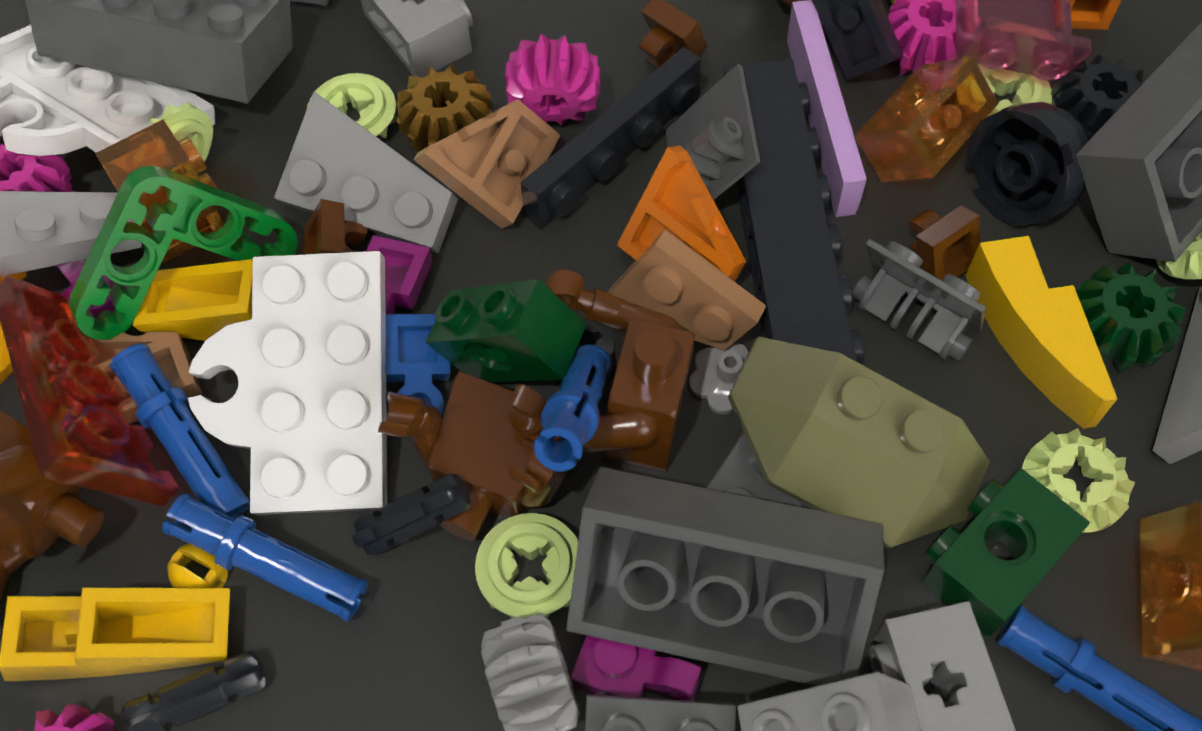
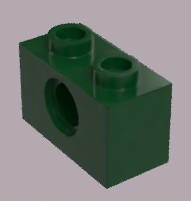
[425,279,587,383]
[921,468,1091,640]

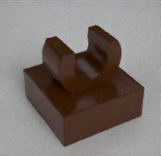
[639,0,708,69]
[302,199,367,255]
[908,205,980,281]

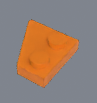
[617,146,747,282]

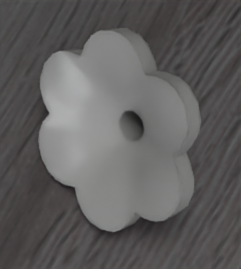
[689,342,749,415]

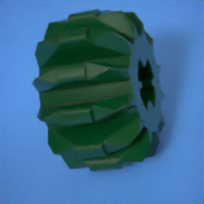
[1076,262,1186,374]

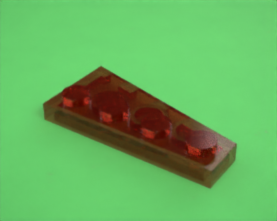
[0,275,180,507]

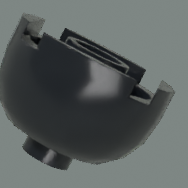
[966,102,1090,226]

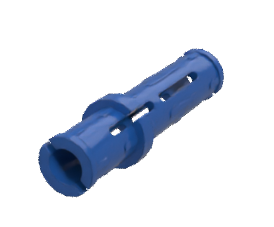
[109,343,250,519]
[534,344,612,471]
[162,493,369,622]
[997,605,1202,731]

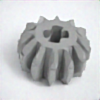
[481,613,580,731]

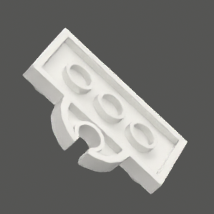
[0,25,215,172]
[188,251,387,515]

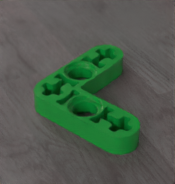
[69,165,298,340]

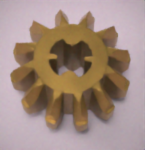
[397,63,493,154]

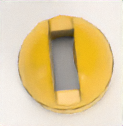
[167,544,228,588]

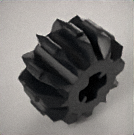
[1051,54,1144,139]

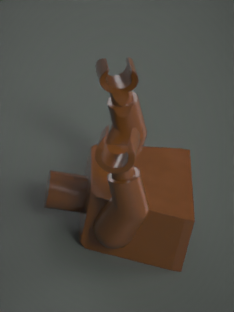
[508,269,695,473]
[378,371,567,541]
[0,410,105,600]

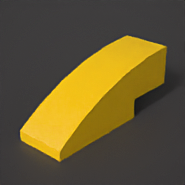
[965,236,1117,429]
[133,259,253,341]
[0,588,230,681]

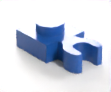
[386,314,450,416]

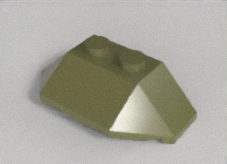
[727,337,990,548]

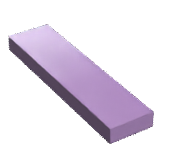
[787,0,866,217]

